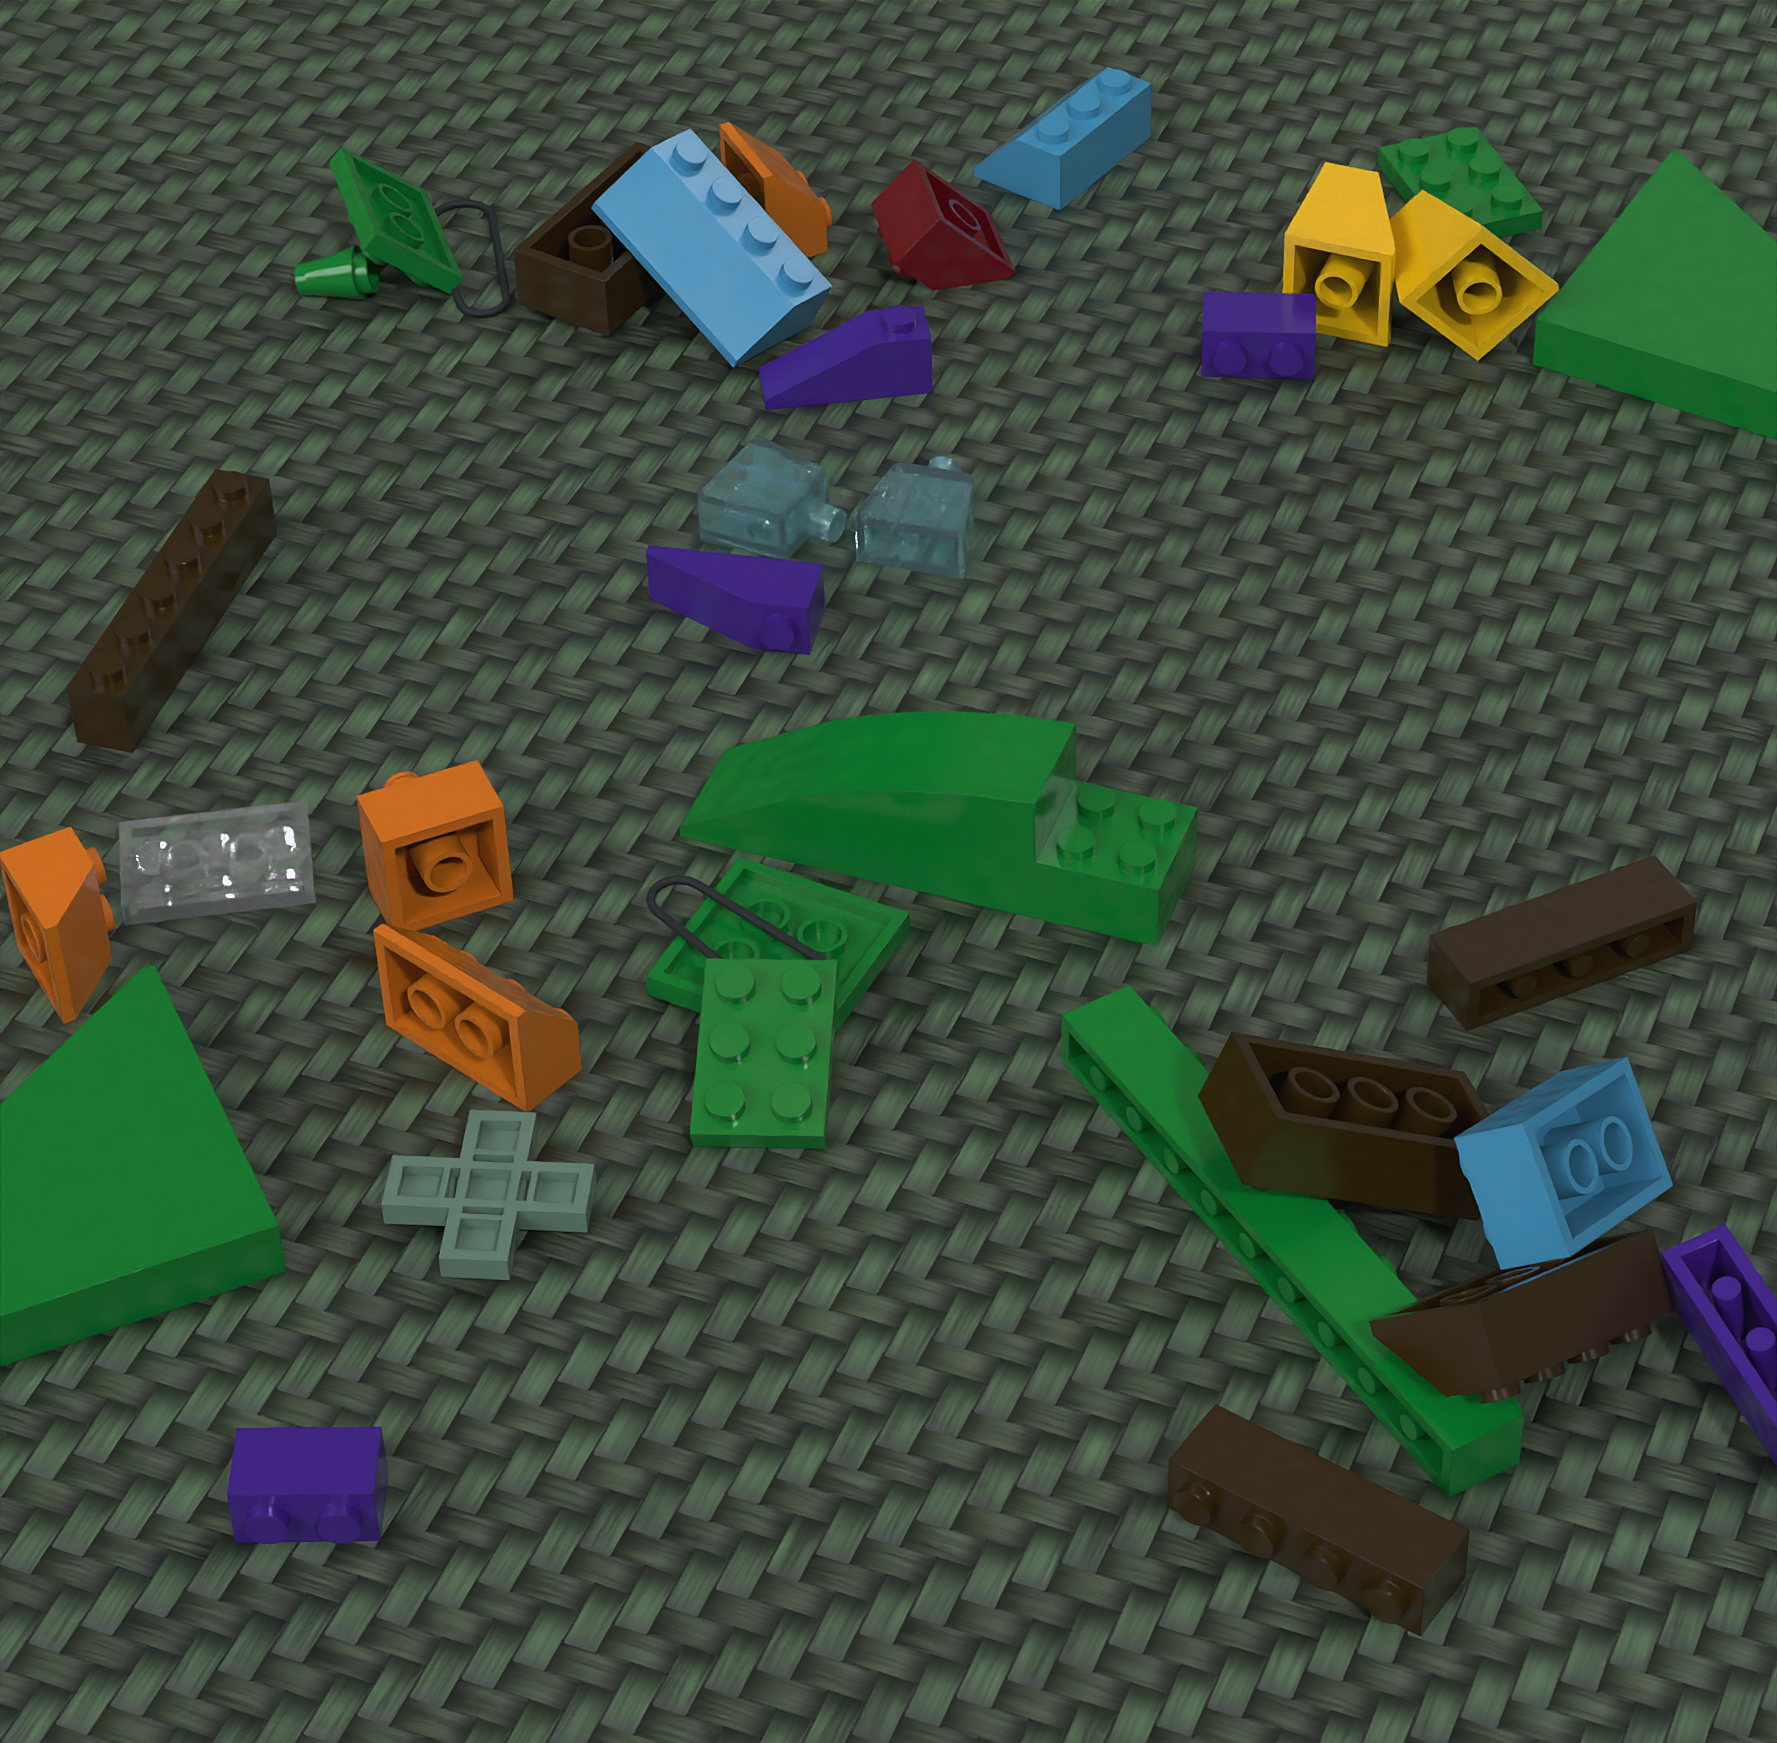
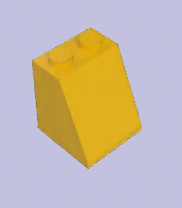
[1282,162,1396,347]
[1389,190,1559,361]

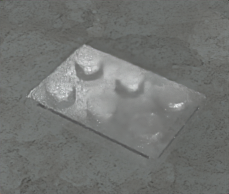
[119,801,316,925]

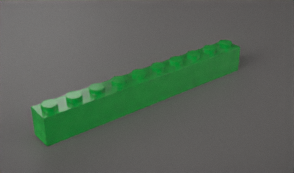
[1061,985,1525,1498]

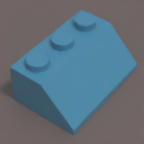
[974,67,1152,211]

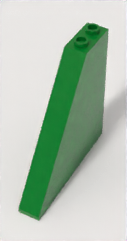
[1533,151,1777,440]
[0,964,286,1367]

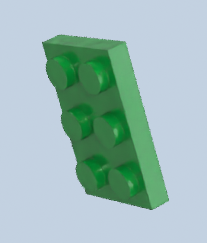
[1378,126,1543,238]
[329,147,463,295]
[690,958,840,1149]

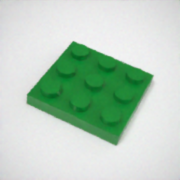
[646,857,910,1034]

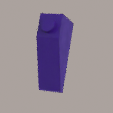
[759,305,933,410]
[646,545,825,655]

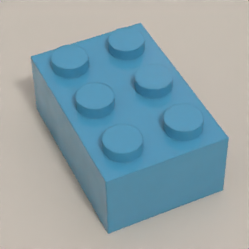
[1454,1057,1673,1270]

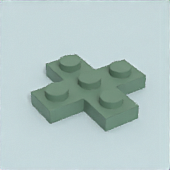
[381,1110,596,1280]

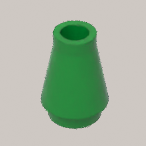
[295,245,380,300]

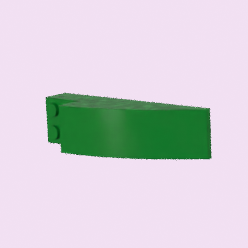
[679,711,1198,947]

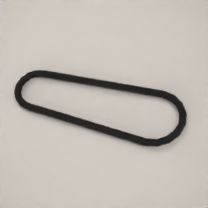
[434,199,510,318]
[646,875,827,960]

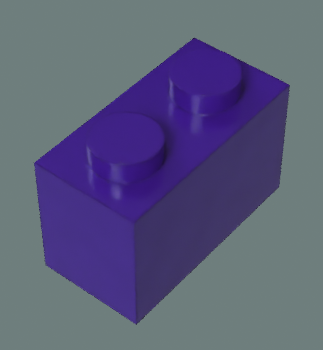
[1201,291,1316,379]
[227,1427,389,1544]

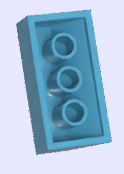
[591,128,832,368]

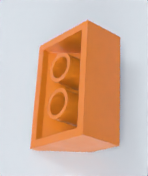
[373,923,582,1112]

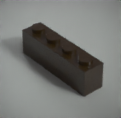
[1426,855,1697,1031]
[1167,1404,1470,1637]

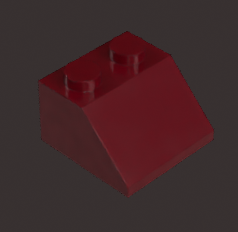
[871,159,1015,291]

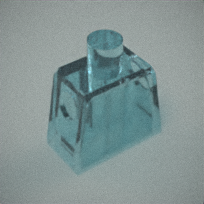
[697,435,847,559]
[855,456,975,579]

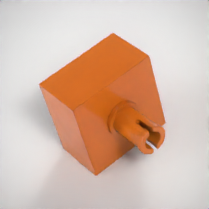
[356,760,514,931]

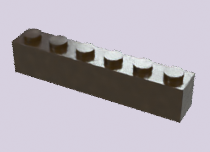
[67,469,277,753]

